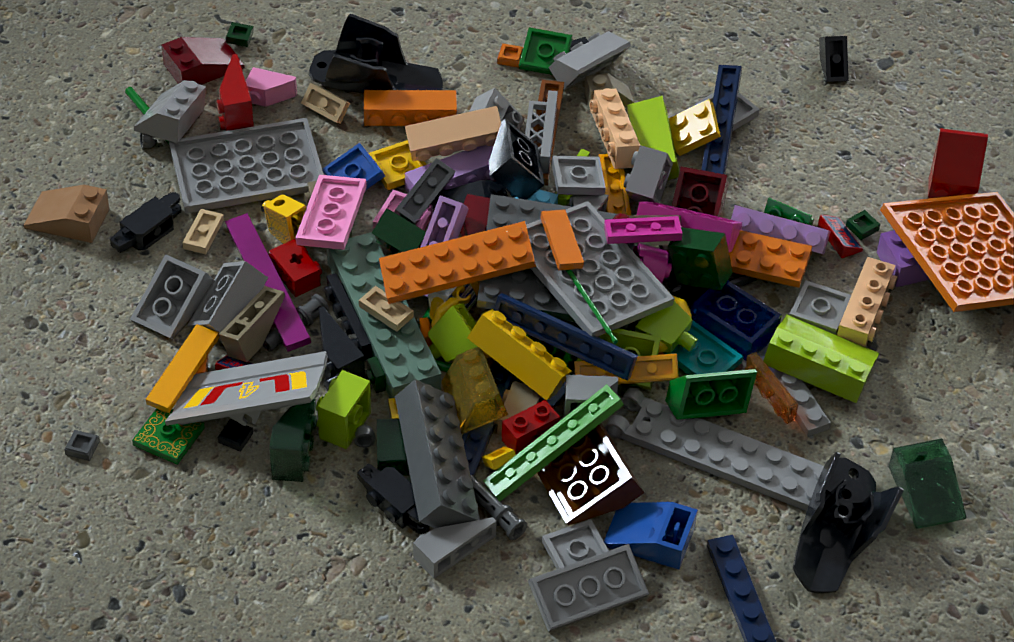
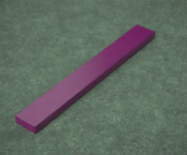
[225,213,311,352]

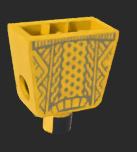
[261,195,306,246]

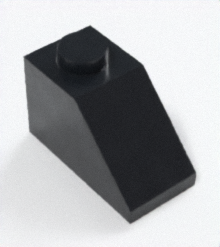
[819,36,849,82]

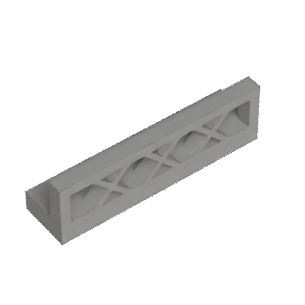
[525,90,558,174]

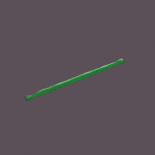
[566,270,618,344]

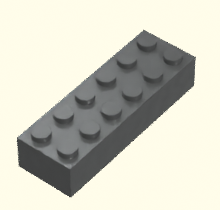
[395,379,480,528]

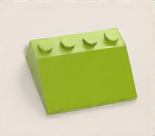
[762,315,879,403]

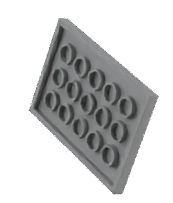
[169,118,324,214]
[526,201,675,337]

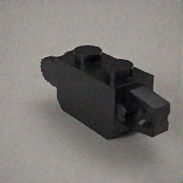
[110,192,182,253]
[357,464,429,535]

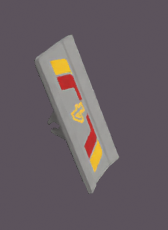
[165,351,328,426]

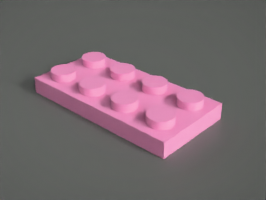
[296,175,367,250]

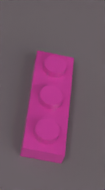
[604,216,682,244]

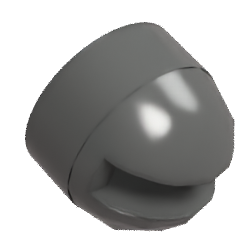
[140,133,157,149]
[354,425,375,448]

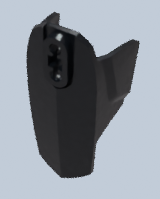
[309,14,443,94]
[793,452,904,593]

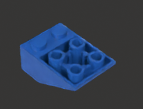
[604,502,698,570]

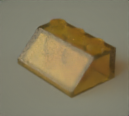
[441,347,508,434]

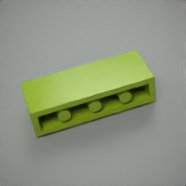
[627,96,680,180]

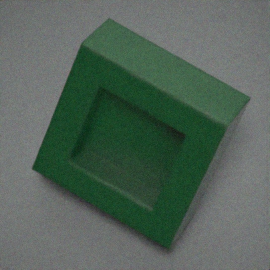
[226,22,254,47]
[846,210,881,240]
[365,356,386,393]

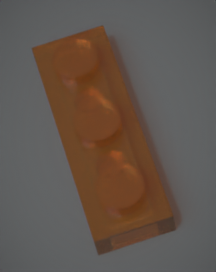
[745,352,798,424]

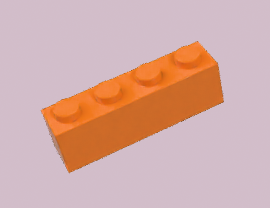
[364,90,457,126]

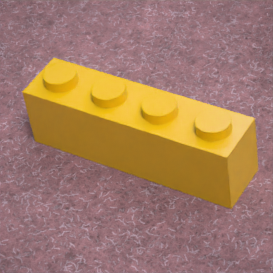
[467,309,572,400]

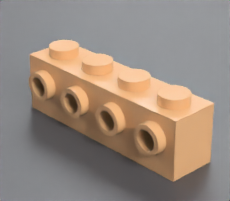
[589,88,640,169]
[405,106,501,161]
[837,257,897,347]

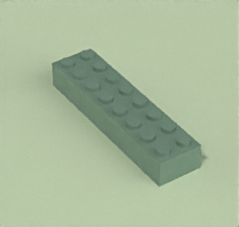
[327,232,441,398]

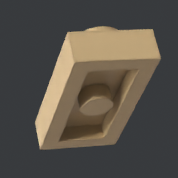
[301,83,350,124]
[183,209,224,254]
[359,286,414,332]

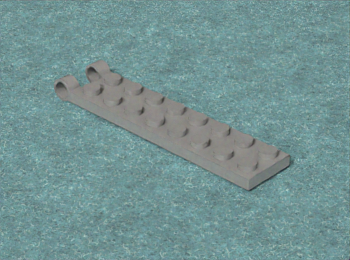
[605,388,824,511]

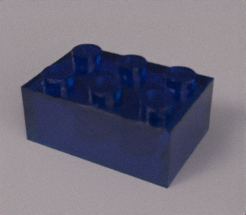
[691,281,782,363]

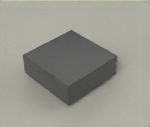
[64,430,100,461]

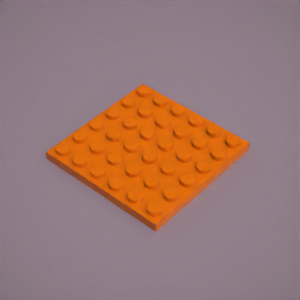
[880,192,1014,312]

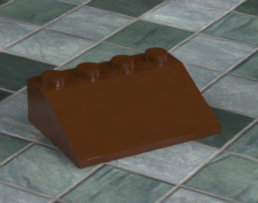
[537,423,645,526]

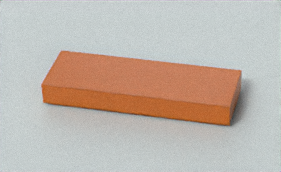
[540,210,584,270]

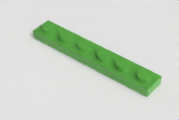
[483,384,624,501]

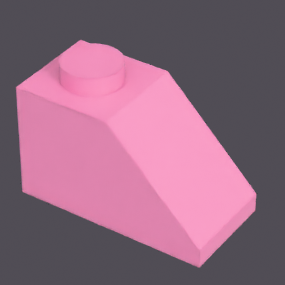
[246,67,297,107]

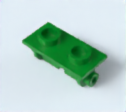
[764,197,814,226]

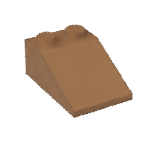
[24,185,110,243]

